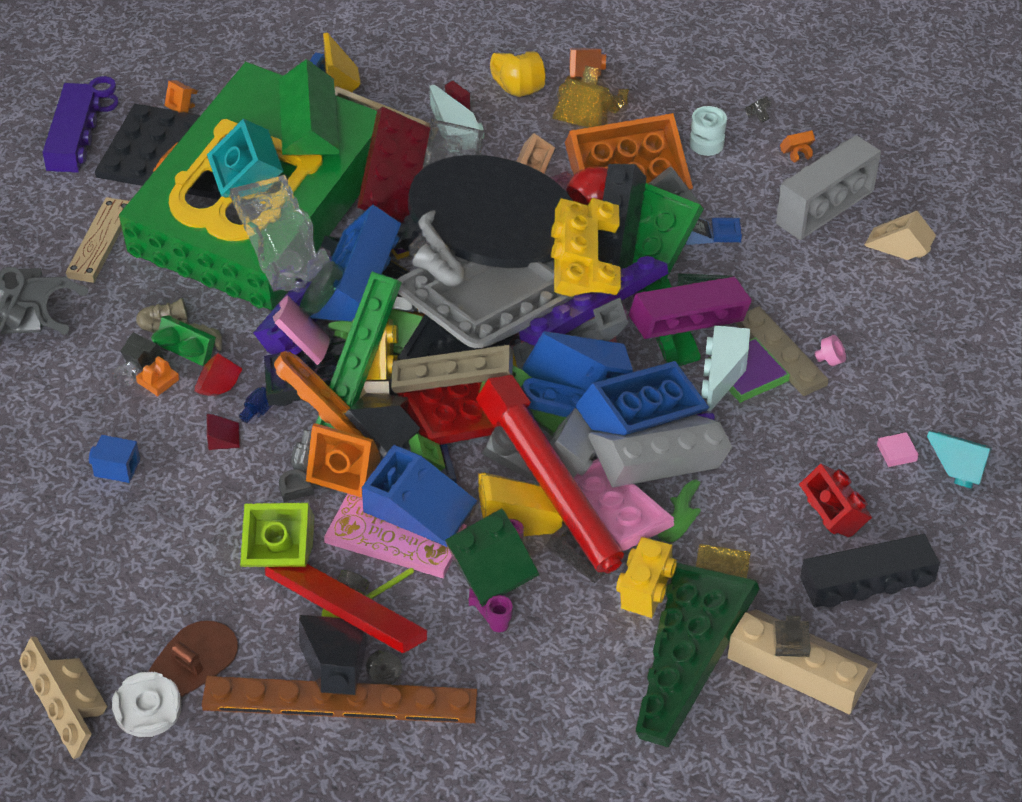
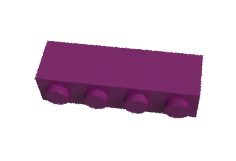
[628,277,752,339]

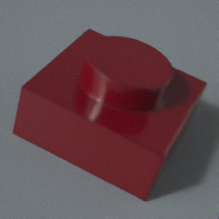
[445,81,470,110]

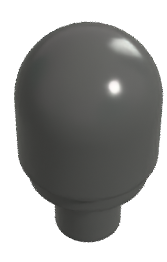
[291,429,312,473]

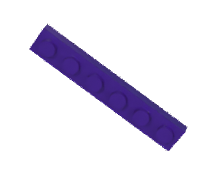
[519,256,668,346]

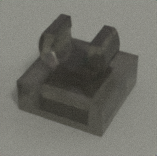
[773,615,811,657]

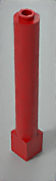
[476,375,624,574]

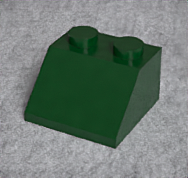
[445,508,539,607]

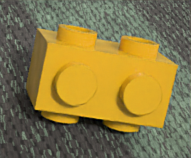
[616,537,677,618]

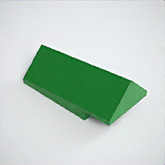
[279,59,340,155]

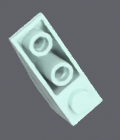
[701,325,750,411]

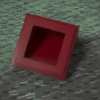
[207,414,240,450]

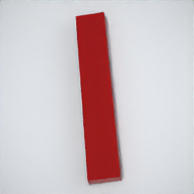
[265,564,427,653]

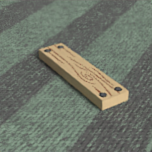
[66,197,130,283]

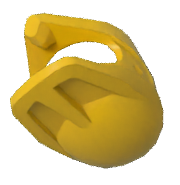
[490,51,545,97]

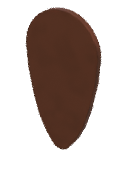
[148,621,238,697]

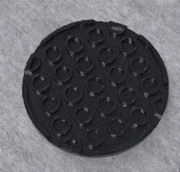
[408,155,573,268]

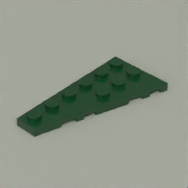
[636,563,760,748]

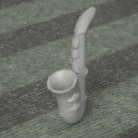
[413,210,465,286]

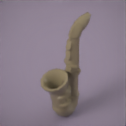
[136,297,222,351]

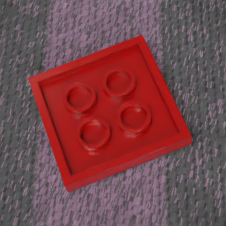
[397,382,495,445]

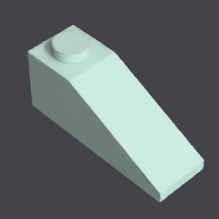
[429,85,484,154]

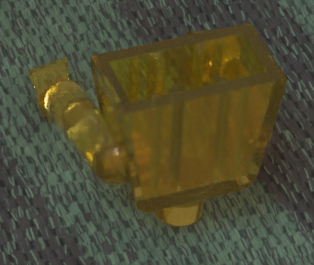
[552,66,629,127]

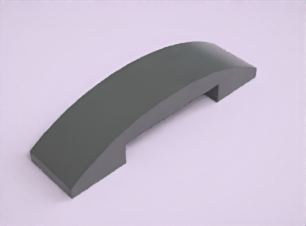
[512,298,629,369]

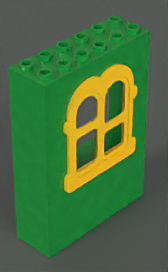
[119,61,377,310]

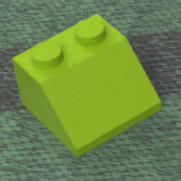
[240,503,315,567]

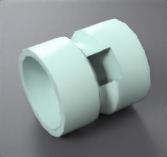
[690,106,727,156]

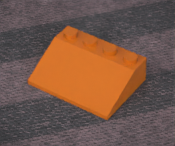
[565,113,693,190]

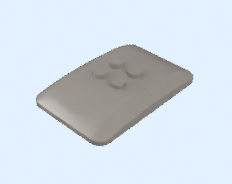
[397,251,574,348]

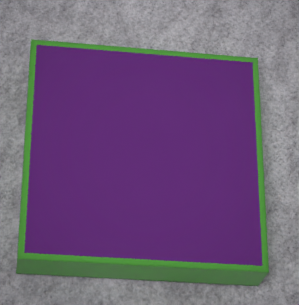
[709,337,790,403]

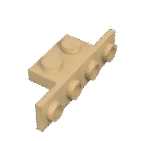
[19,637,107,759]

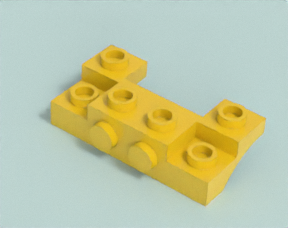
[551,198,621,297]

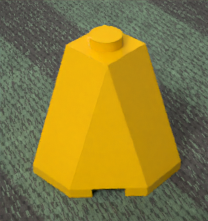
[478,472,563,536]

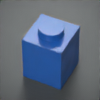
[89,435,140,483]

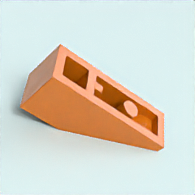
[569,48,606,77]

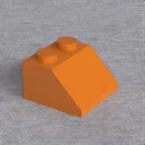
[306,423,381,497]

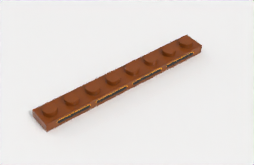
[202,676,477,723]

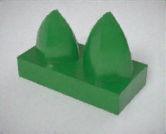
[151,315,216,366]

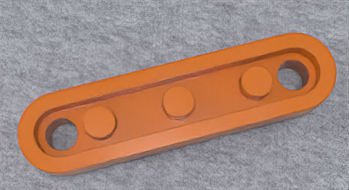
[274,351,365,437]

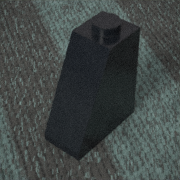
[299,615,366,695]

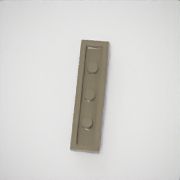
[736,306,829,396]
[391,345,513,393]

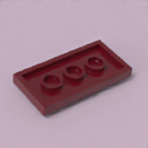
[357,106,430,222]

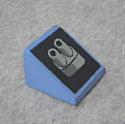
[686,218,714,245]

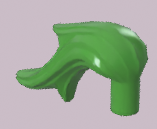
[657,480,701,543]

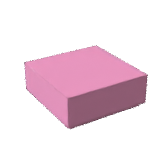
[877,432,919,467]

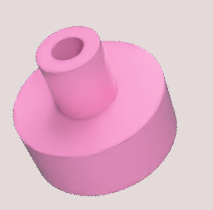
[815,335,846,366]

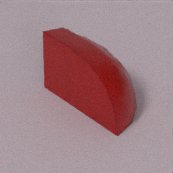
[194,353,242,396]

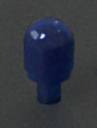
[239,387,273,423]

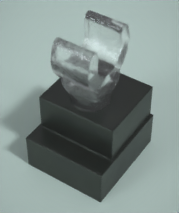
[112,332,164,386]

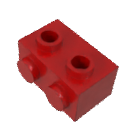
[799,463,872,537]

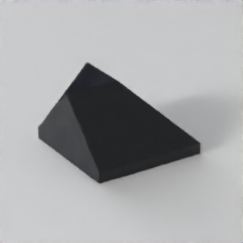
[344,393,420,457]

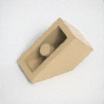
[864,211,936,260]

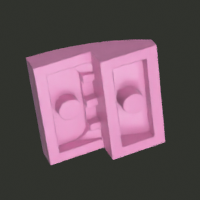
[273,295,330,365]

